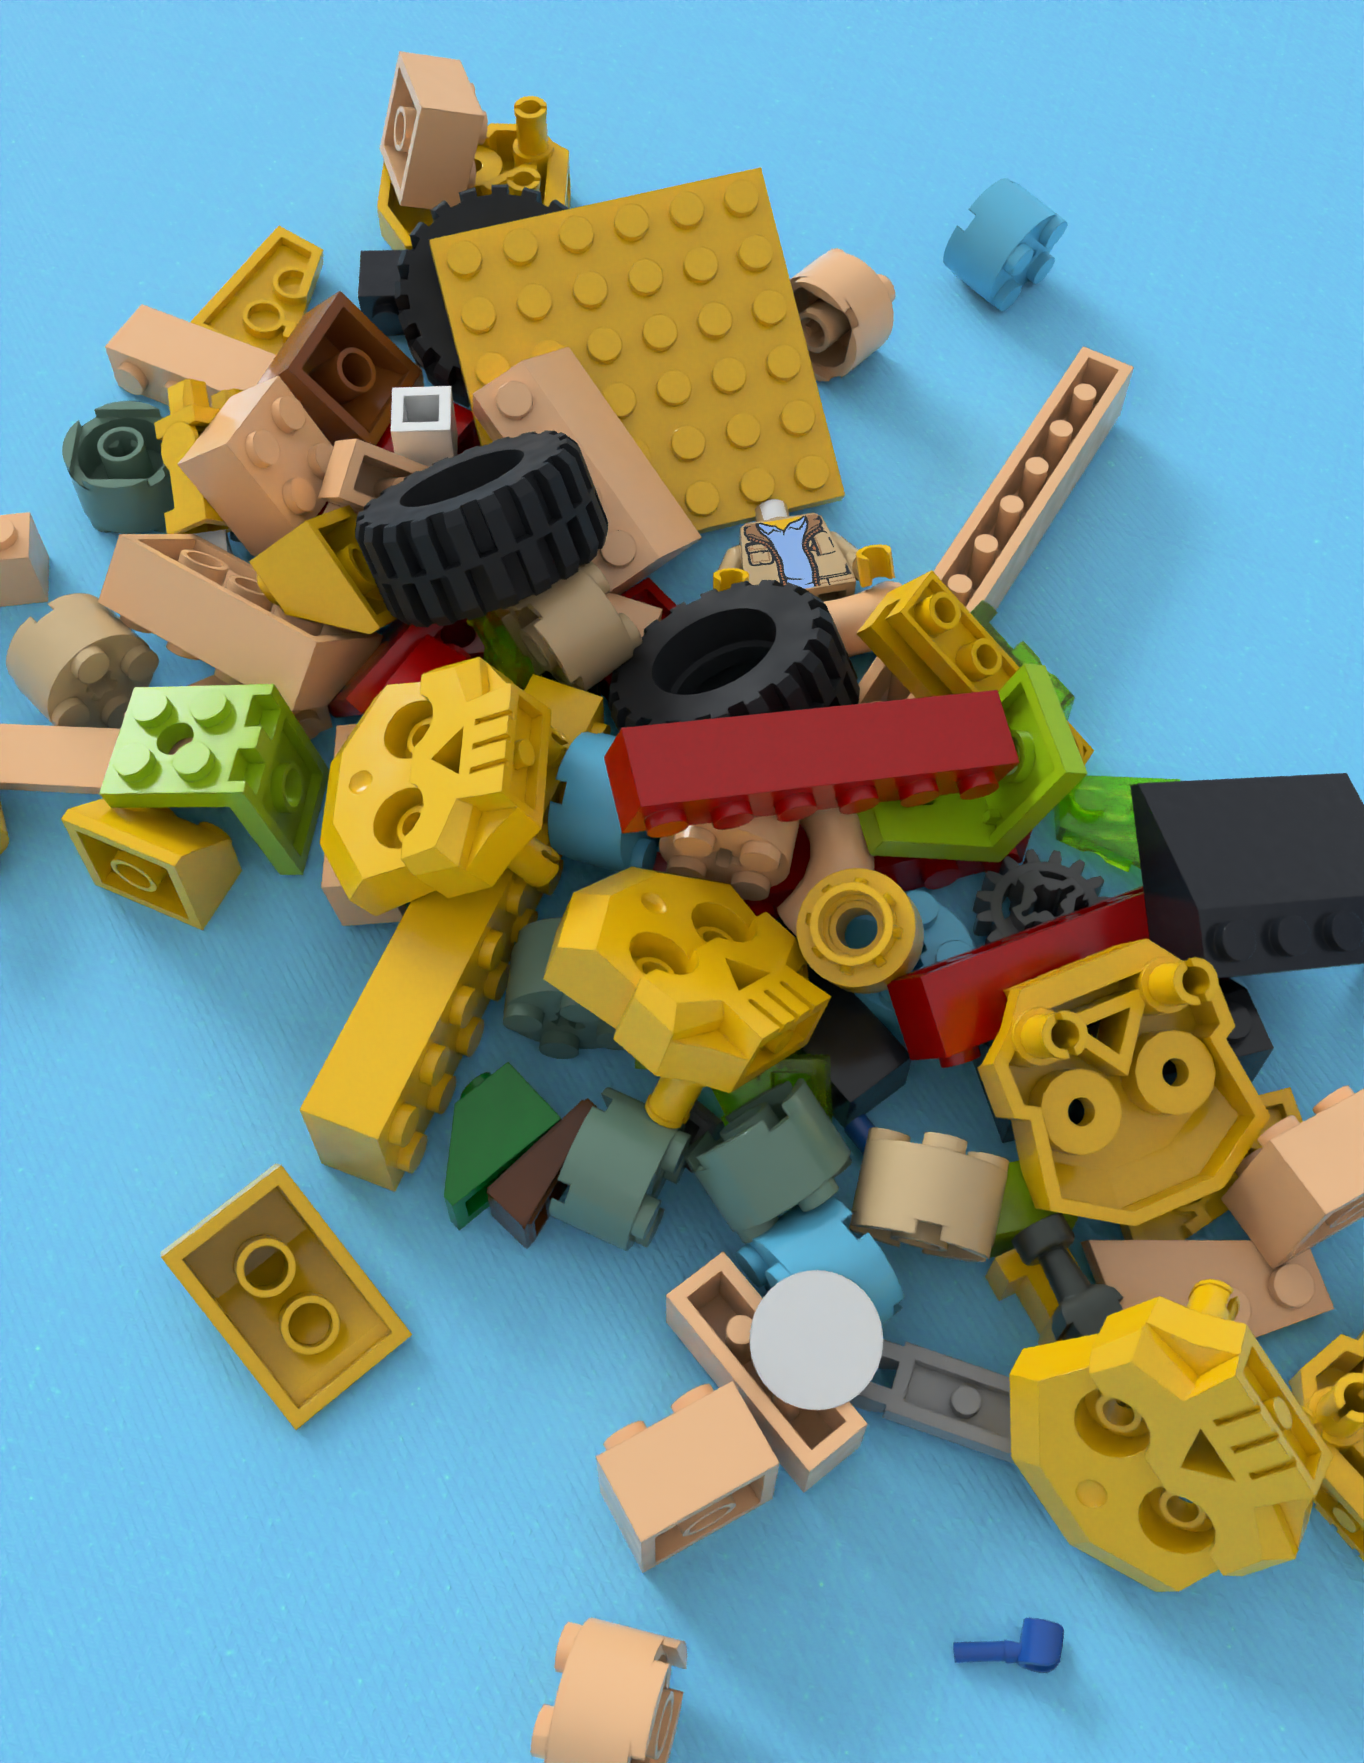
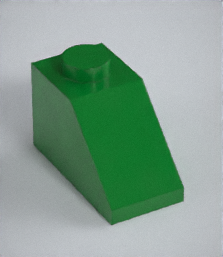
[444,1062,561,1231]

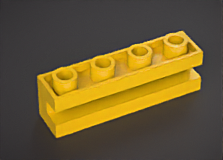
[856,570,1094,765]

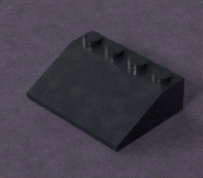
[1130,773,1364,979]

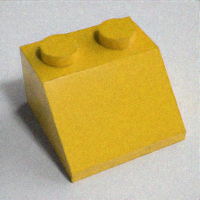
[249,505,397,634]
[61,798,242,930]

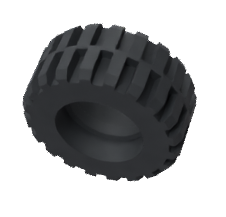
[395,184,569,408]
[355,430,608,628]
[608,580,860,731]

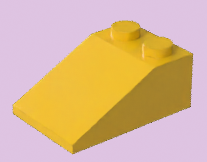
[160,1163,412,1430]

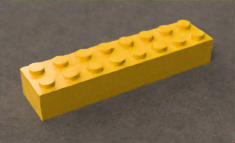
[299,674,611,1192]

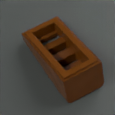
[487,1098,597,1249]

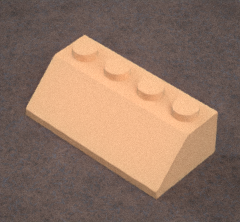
[472,347,702,595]
[98,534,383,715]

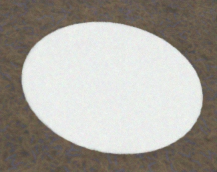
[749,1270,883,1410]

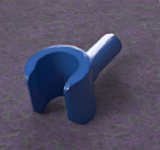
[953,1618,1064,1673]

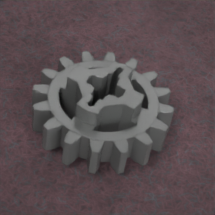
[972,849,1111,944]

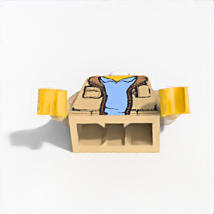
[713,499,895,602]

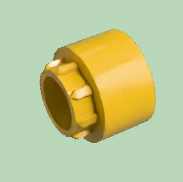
[796,868,924,994]

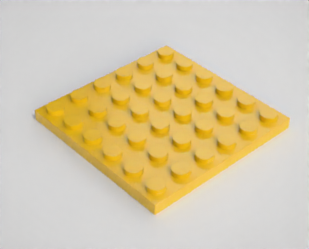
[429,167,845,534]

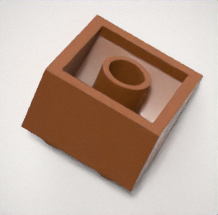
[257,291,422,446]

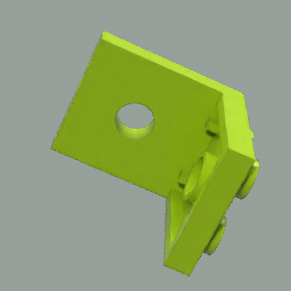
[857,663,1088,862]
[99,684,330,875]

